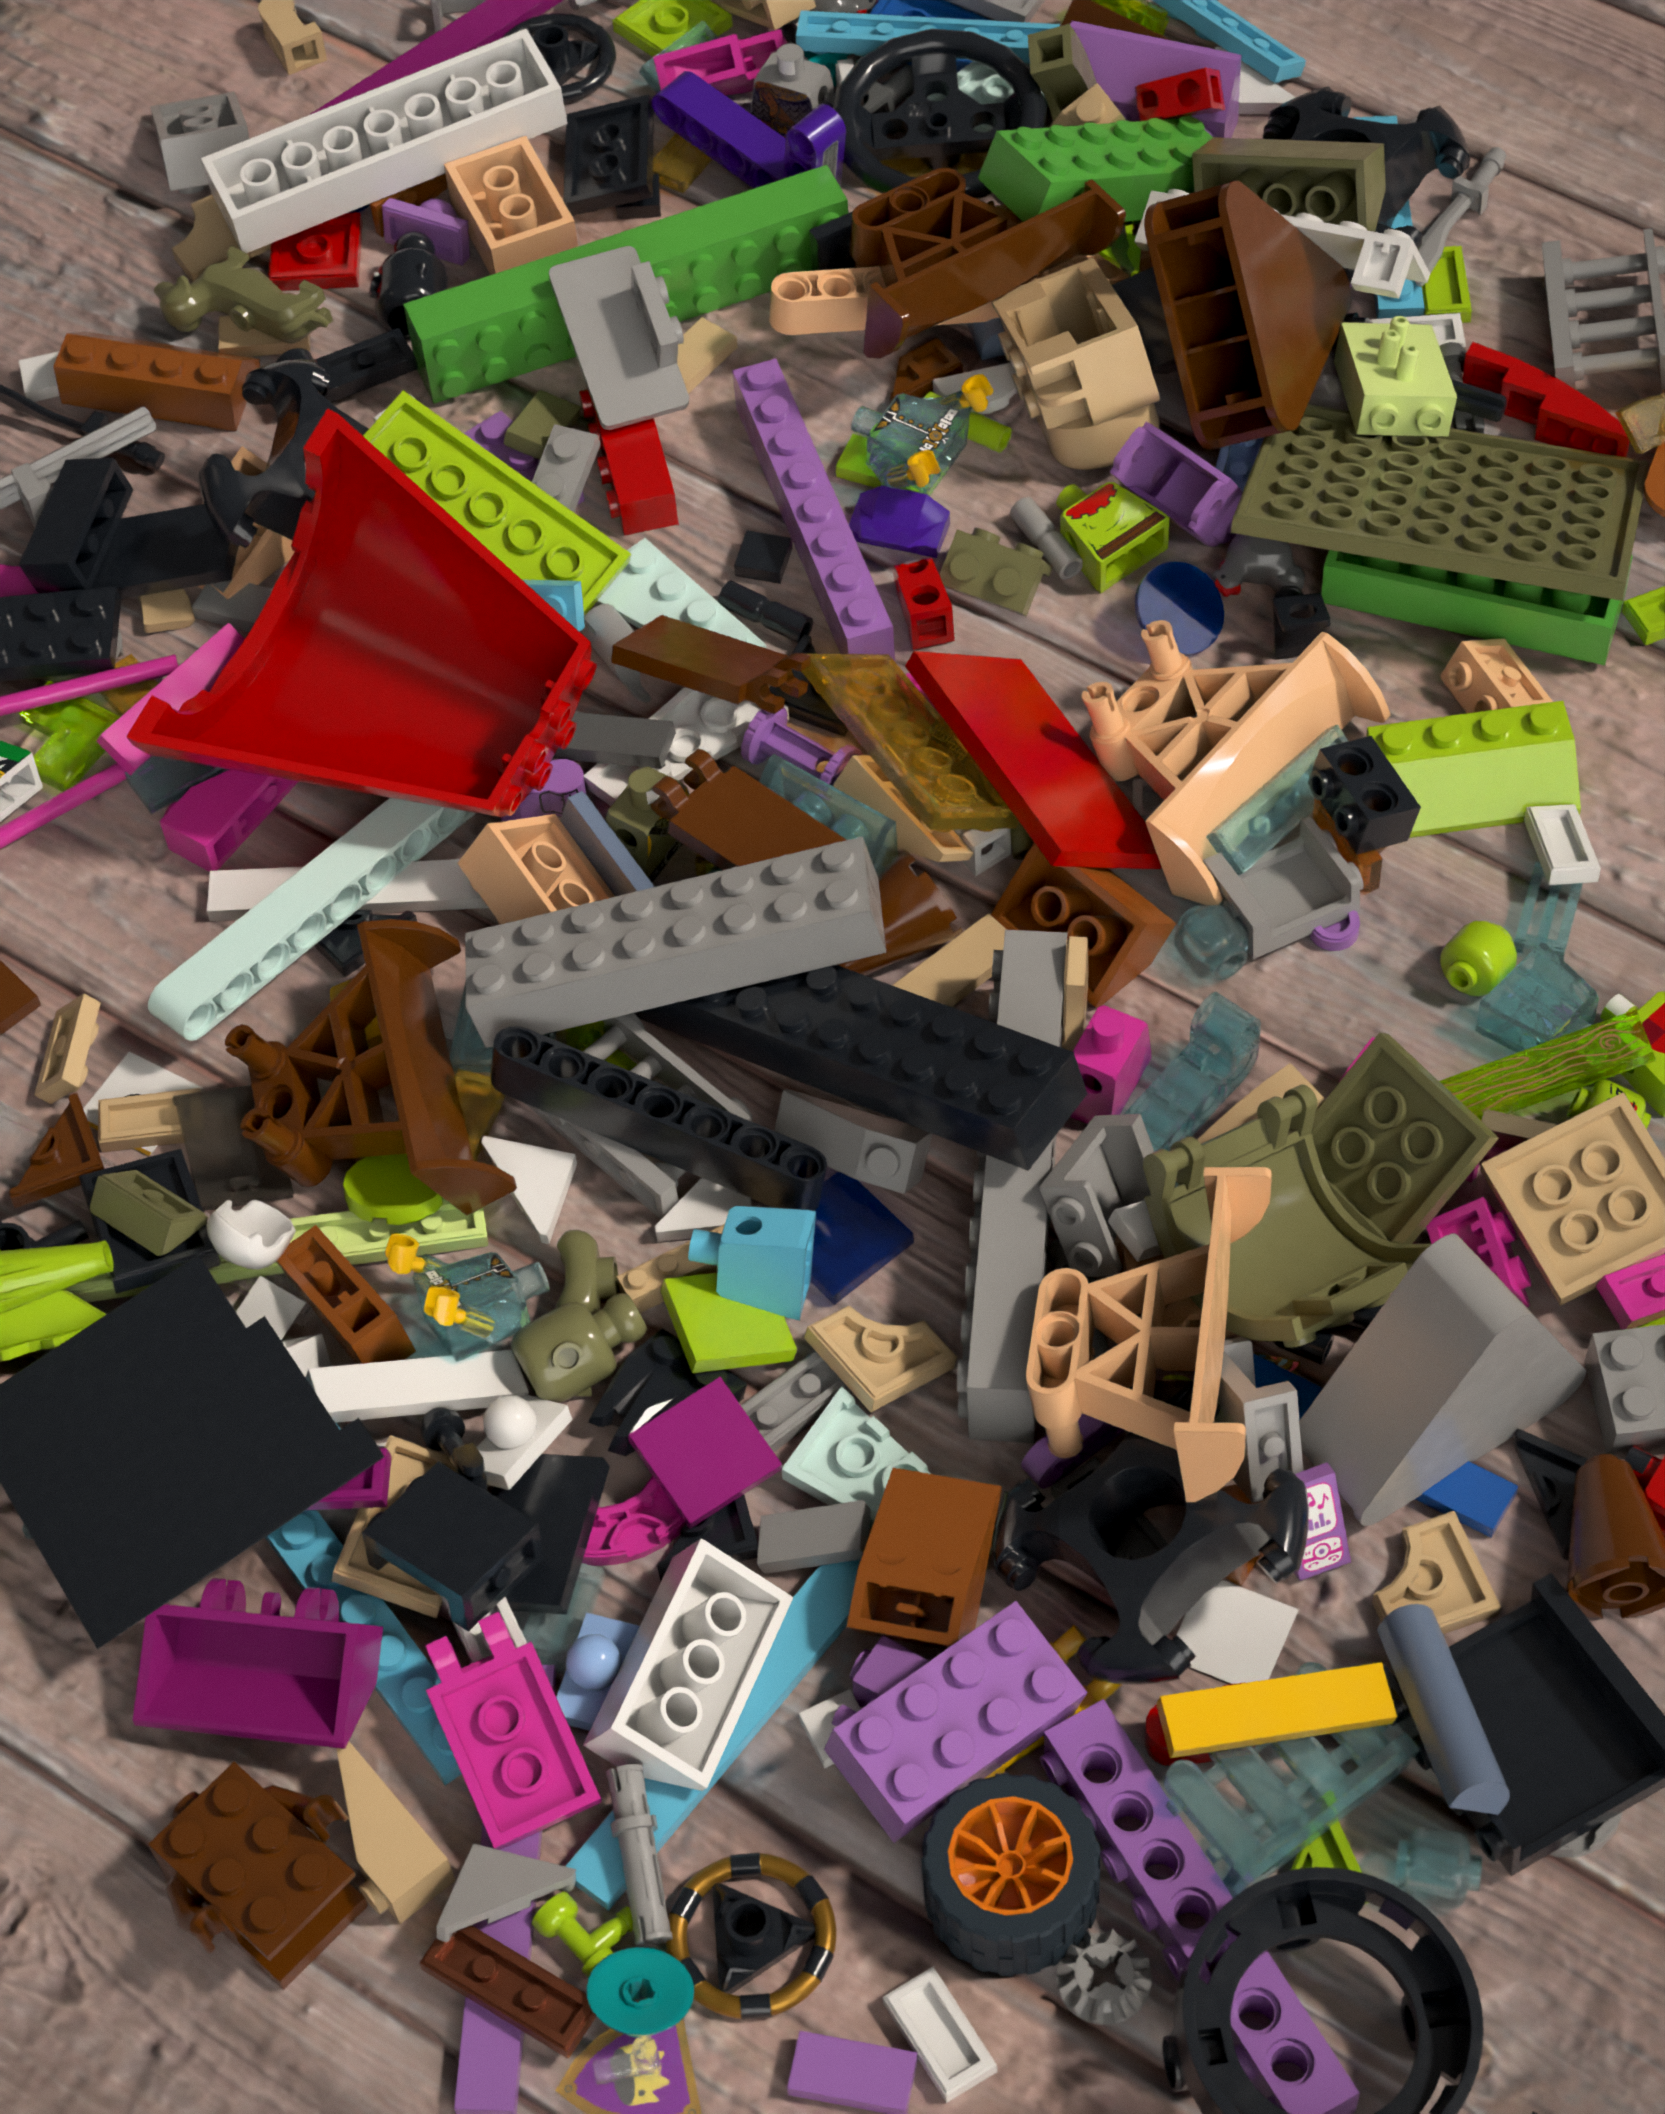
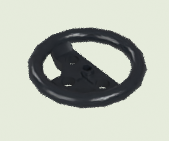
[833,29,1047,199]

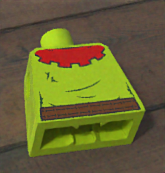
[1056,482,1170,594]

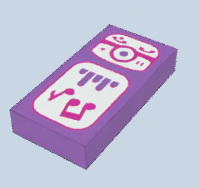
[1294,1462,1351,1581]

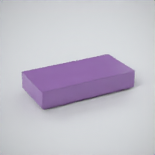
[787,2031,918,2114]

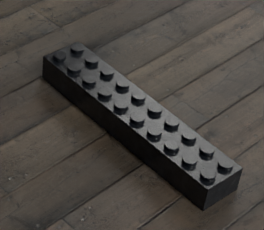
[634,965,1087,1171]

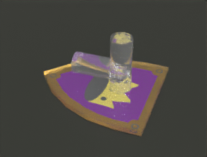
[555,2018,702,2114]

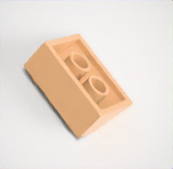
[457,814,615,925]

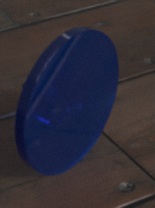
[1135,562,1224,656]

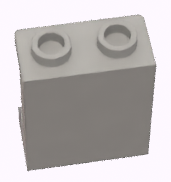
[1203,816,1364,960]
[1039,1114,1154,1277]
[1213,1336,1303,1503]

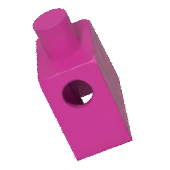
[1070,1005,1152,1124]

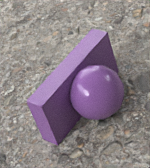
[382,198,470,266]

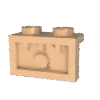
[1441,638,1553,713]

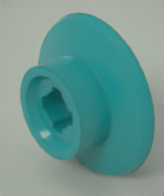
[586,1947,694,2037]

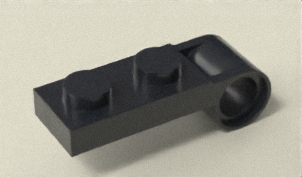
[276,328,418,402]

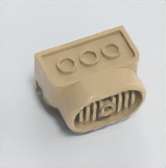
[991,258,1160,470]

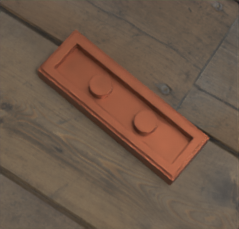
[419,1925,597,2059]

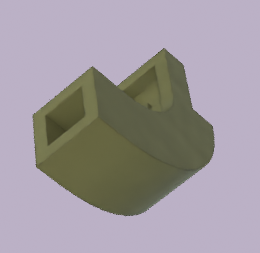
[1028,24,1097,122]

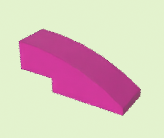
[653,29,787,96]

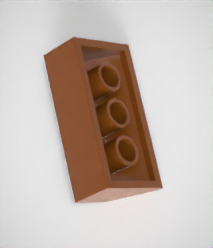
[53,332,261,431]

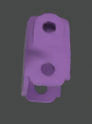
[1110,421,1243,547]

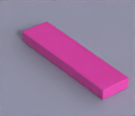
[96,622,245,776]

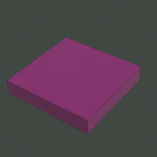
[628,1377,782,1529]

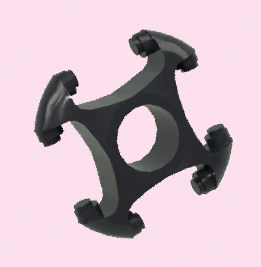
[1263,86,1470,287]
[198,359,369,549]
[993,1379,1309,1685]

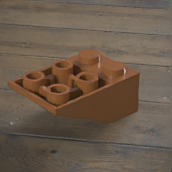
[846,1467,1002,1650]

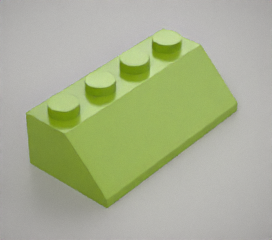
[1366,700,1581,838]

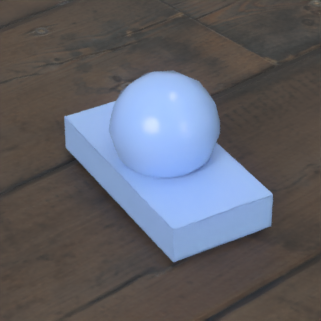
[556,1612,640,1731]

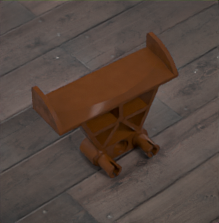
[849,168,1126,359]
[225,919,517,1216]

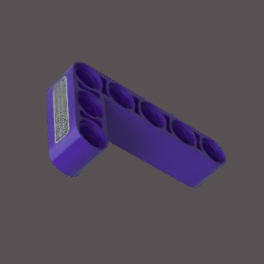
[651,71,846,189]

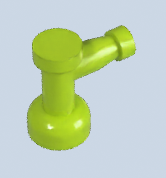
[532,1892,634,1979]

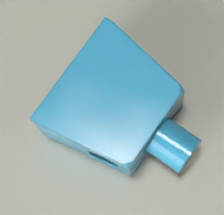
[688,1206,816,1320]

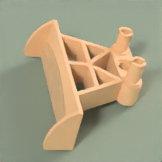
[1082,620,1390,908]
[1026,1167,1272,1502]

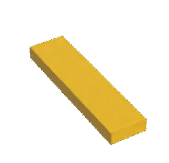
[1156,1662,1397,1758]

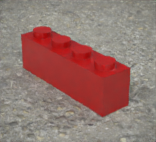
[579,385,679,536]

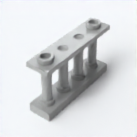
[1542,228,1665,390]
[524,1013,753,1219]

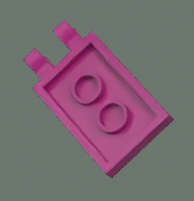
[425,1612,603,1850]

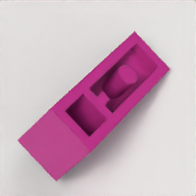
[160,769,299,872]

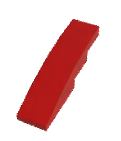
[1463,342,1631,458]

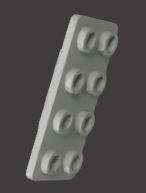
[549,246,689,430]

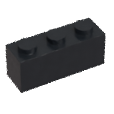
[19,458,134,593]

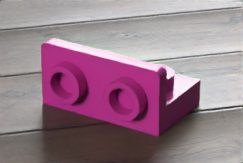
[1426,1197,1532,1307]

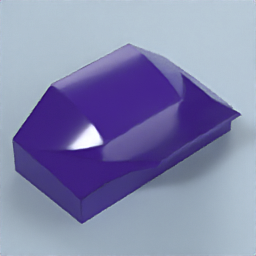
[849,485,950,558]

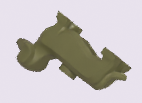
[154,246,333,343]

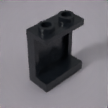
[362,1461,544,1632]

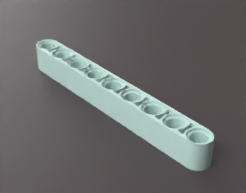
[148,798,476,1041]

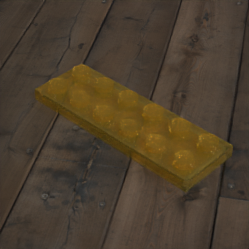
[801,654,1019,832]

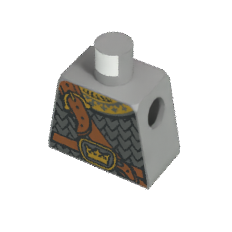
[750,43,835,138]

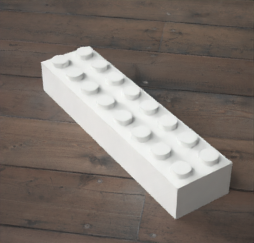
[201,29,568,253]

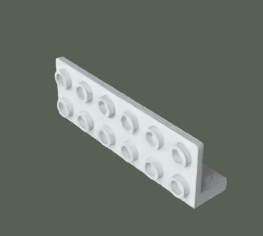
[1134,189,1430,299]

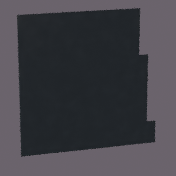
[0,1255,385,1649]

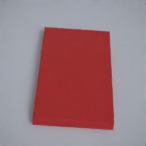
[905,651,1162,869]

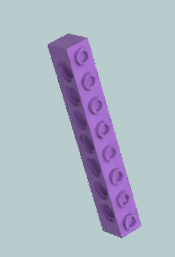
[1040,1699,1360,2114]

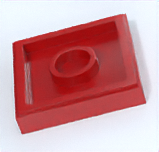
[268,213,363,291]

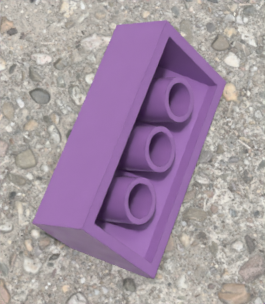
[1070,21,1241,138]

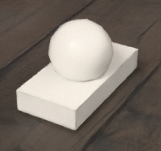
[477,1394,572,1490]

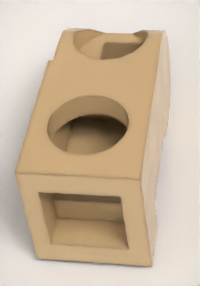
[258,0,327,75]

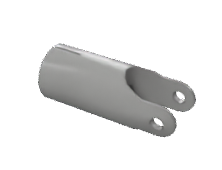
[580,604,651,703]

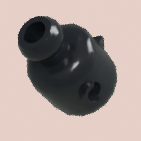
[369,231,448,339]

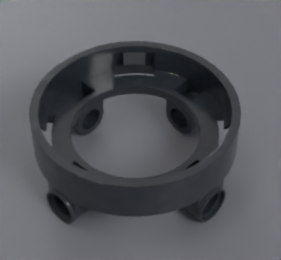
[1162,1867,1484,2114]

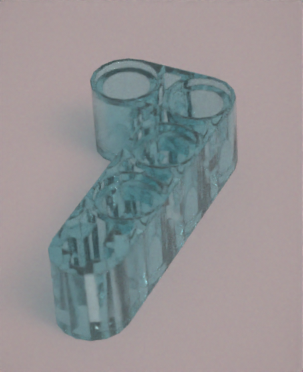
[1124,992,1261,1152]

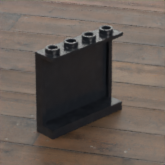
[1383,1573,1665,1876]

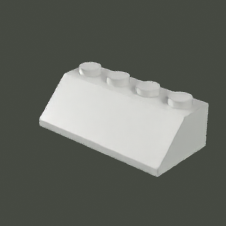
[583,1538,794,1791]

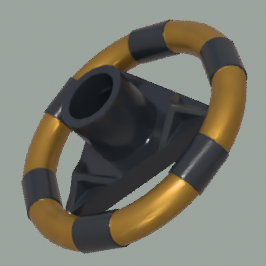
[665,1852,837,2020]

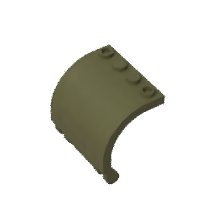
[1143,1084,1432,1348]

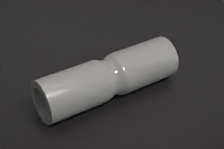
[1010,497,1083,580]

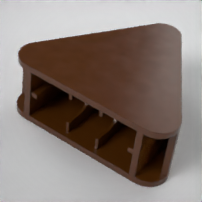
[1144,181,1351,450]

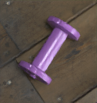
[741,708,863,806]

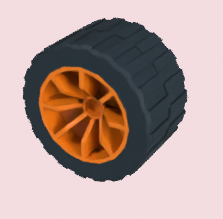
[921,1773,1100,1976]

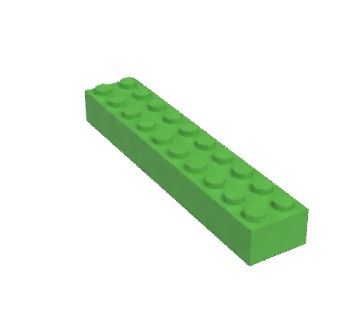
[403,165,848,404]

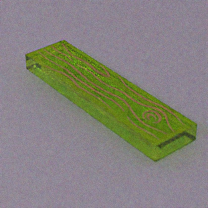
[1439,1009,1656,1121]

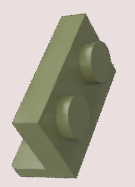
[939,527,1053,617]

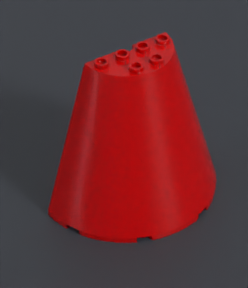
[126,408,597,817]

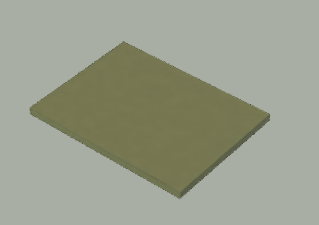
[1231,404,1649,601]

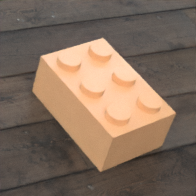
[444,136,578,275]

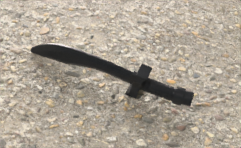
[0,384,165,470]

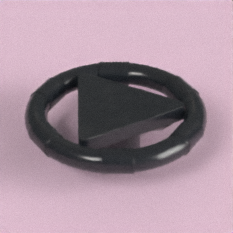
[501,13,617,104]

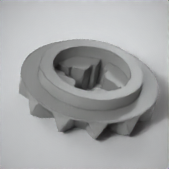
[1057,1929,1152,2025]

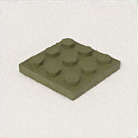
[1311,1032,1499,1244]

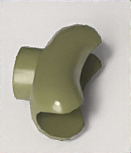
[556,1229,619,1315]

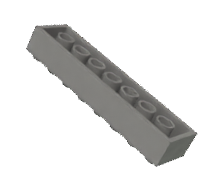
[465,836,886,1048]

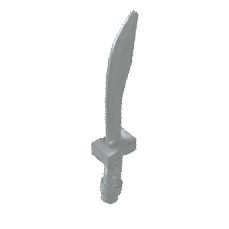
[1415,147,1506,287]

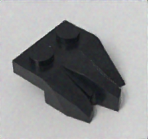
[588,1328,747,1456]

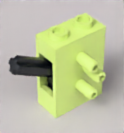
[1334,316,1507,437]

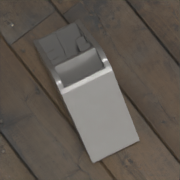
[1299,1234,1586,1526]

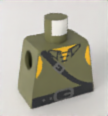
[606,766,689,883]

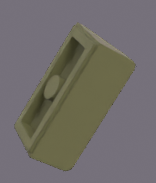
[90,1170,208,1256]

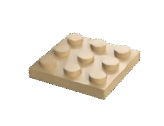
[1480,1092,1665,1306]

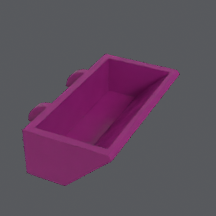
[133,1578,383,1749]

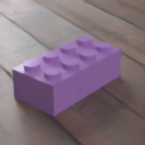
[824,1601,1088,1843]

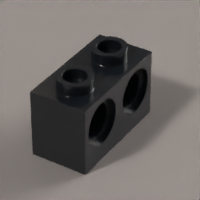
[1308,736,1421,855]

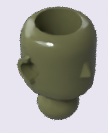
[511,1294,647,1403]

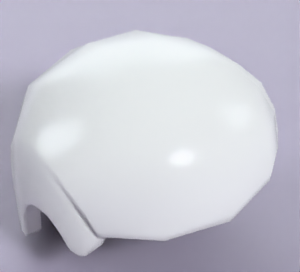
[206,1200,296,1270]

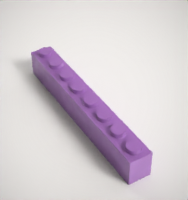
[732,358,895,676]

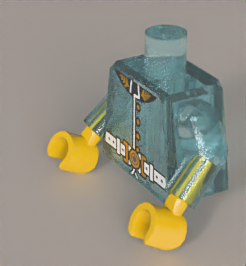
[851,374,994,496]
[385,1233,549,1362]

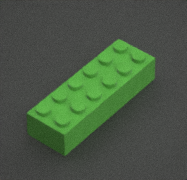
[978,116,1213,222]
[1322,550,1633,665]

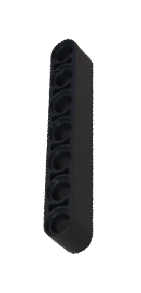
[490,1026,827,1211]

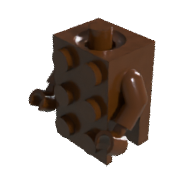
[148,1761,368,1990]

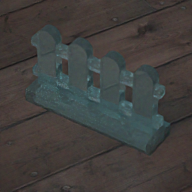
[1164,1662,1420,1898]

